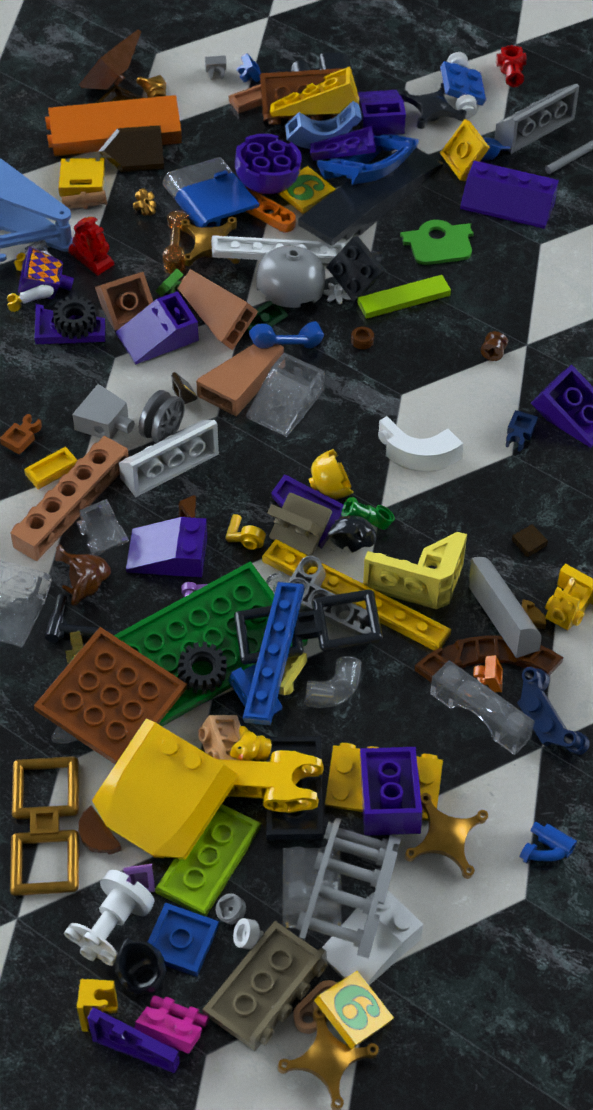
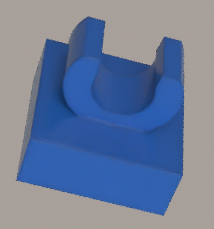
[236,53,261,83]

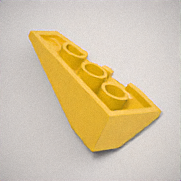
[270,67,359,116]

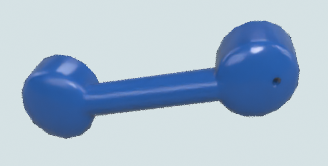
[249,322,324,349]

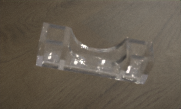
[430,660,535,755]

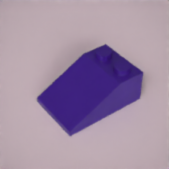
[531,364,593,448]
[126,517,207,577]
[360,747,422,836]

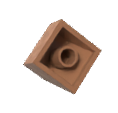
[95,272,153,331]

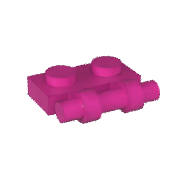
[134,995,209,1054]

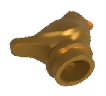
[136,75,166,98]

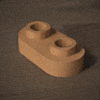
[293,980,337,1034]

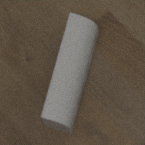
[468,557,541,658]

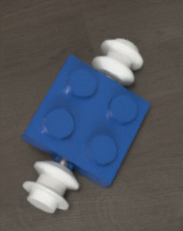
[440,52,486,118]

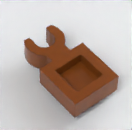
[0,414,42,455]

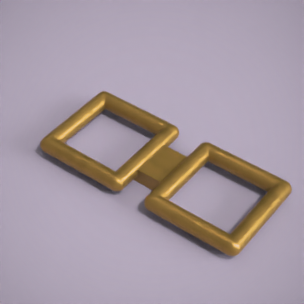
[10,756,79,896]

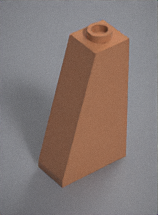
[178,269,258,350]
[196,344,284,416]

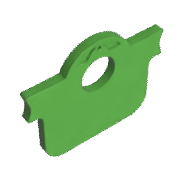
[400,220,474,265]

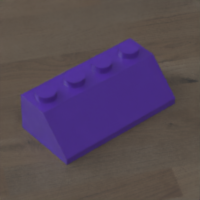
[460,161,559,229]

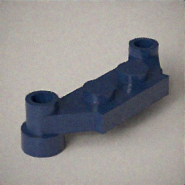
[517,667,590,755]

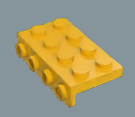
[325,743,443,821]

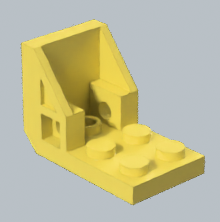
[363,532,467,609]

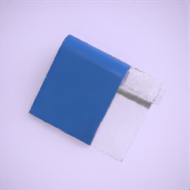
[162,157,259,228]

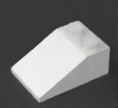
[322,890,423,985]

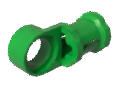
[341,497,395,530]

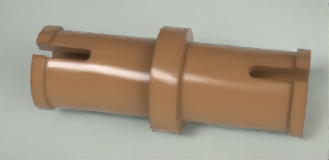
[61,190,107,209]

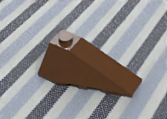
[79,29,141,90]

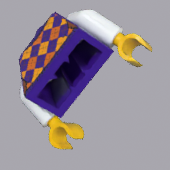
[7,247,74,312]

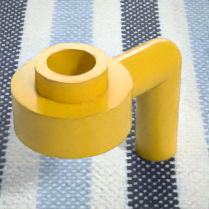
[225,514,266,550]

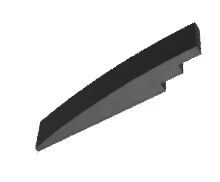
[298,148,443,246]

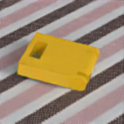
[58,158,105,197]

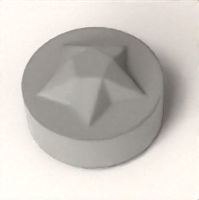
[216,893,246,924]

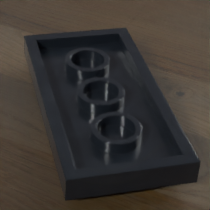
[266,736,323,840]

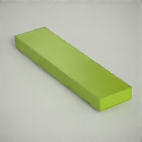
[358,275,451,319]

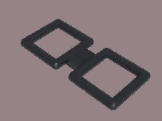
[234,589,383,665]

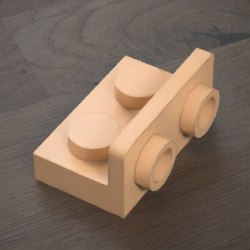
[198,715,253,761]

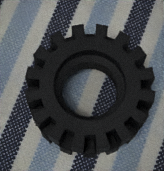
[53,296,97,339]
[178,642,227,695]

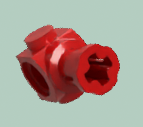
[496,45,526,87]

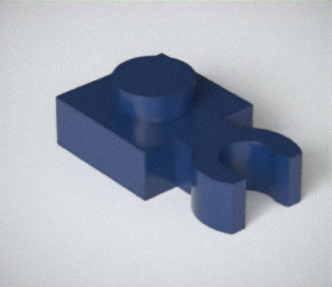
[505,410,538,451]

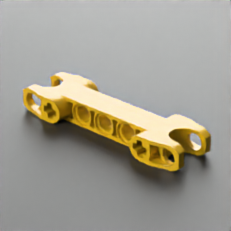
[217,750,324,813]

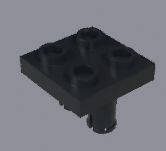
[326,236,386,302]

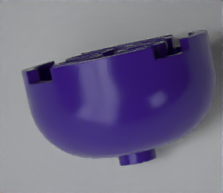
[235,134,302,194]

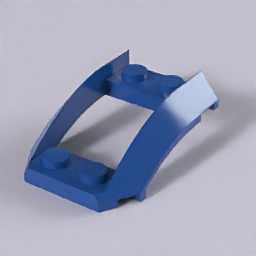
[317,134,419,185]

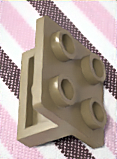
[267,493,332,556]

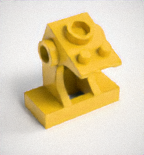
[545,564,593,630]

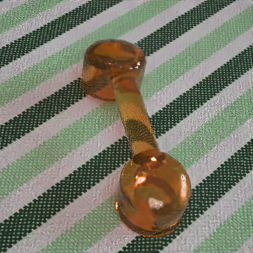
[162,210,189,273]

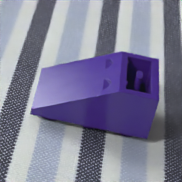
[358,90,406,136]
[116,291,199,365]

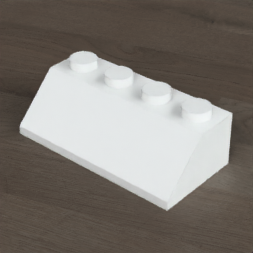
[119,420,219,497]

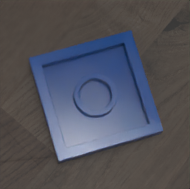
[148,903,219,977]

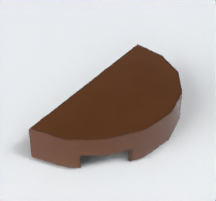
[78,805,122,855]

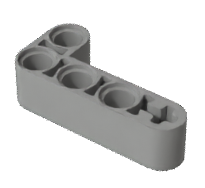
[288,555,371,636]

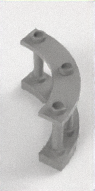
[296,818,401,958]

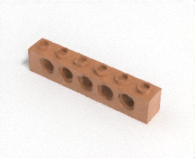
[10,436,129,561]

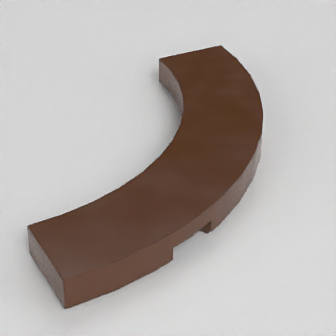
[414,636,563,685]

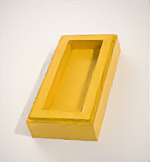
[24,446,78,490]

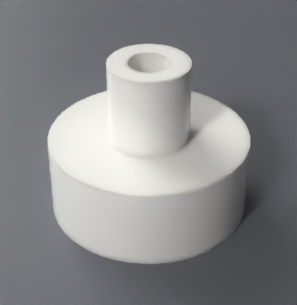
[233,918,264,949]

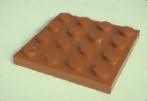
[34,627,187,764]

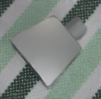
[72,384,135,439]

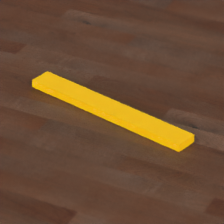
[262,539,451,651]

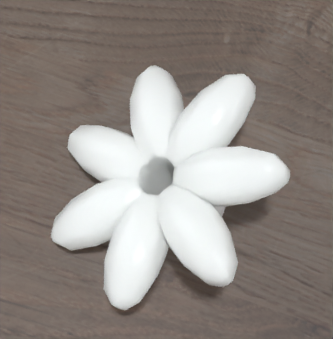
[323,283,351,304]

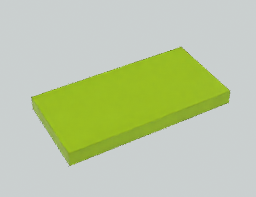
[155,804,261,917]

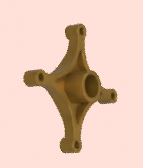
[181,217,240,266]
[404,793,488,879]
[277,1007,379,1110]

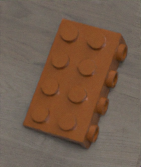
[260,68,344,125]

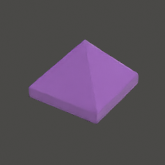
[123,864,155,892]

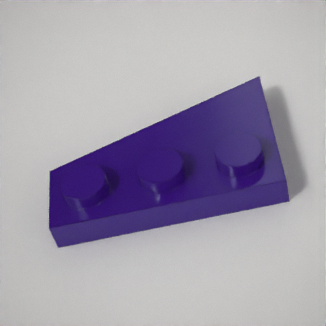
[310,126,376,160]
[34,304,106,344]
[271,474,344,549]
[87,1007,180,1073]

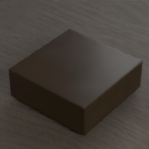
[512,524,548,557]

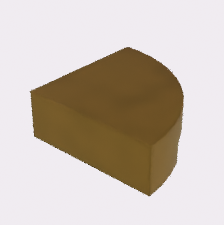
[522,599,546,629]

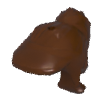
[55,544,111,606]

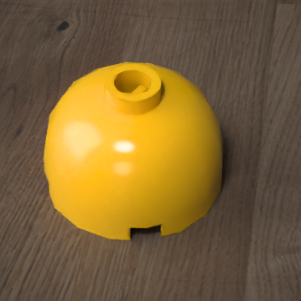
[308,449,353,500]

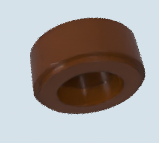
[351,327,374,349]

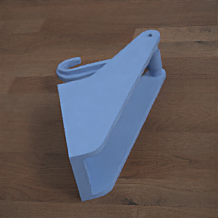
[0,158,73,262]

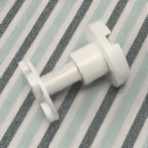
[64,870,154,966]

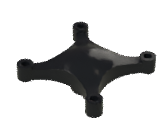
[400,83,467,129]

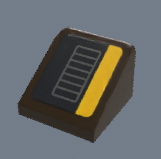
[171,372,198,404]

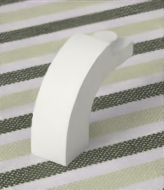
[378,416,464,471]

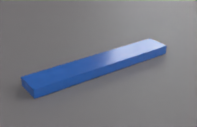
[243,582,305,725]

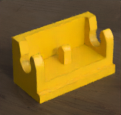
[77,979,118,1032]

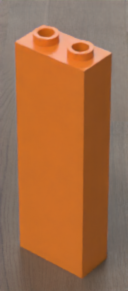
[45,95,182,156]

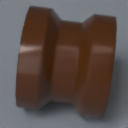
[480,331,508,361]

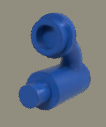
[519,822,577,864]

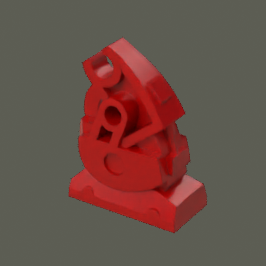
[69,217,115,276]

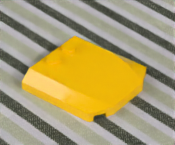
[92,719,239,860]

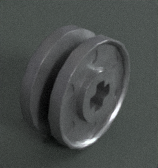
[138,390,185,443]

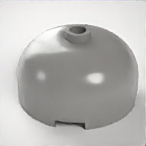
[256,246,325,308]

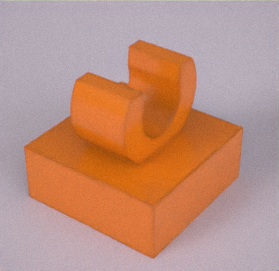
[473,655,503,693]

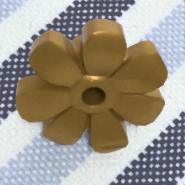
[133,188,156,216]

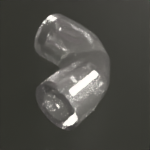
[305,656,362,708]

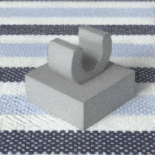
[205,55,227,80]

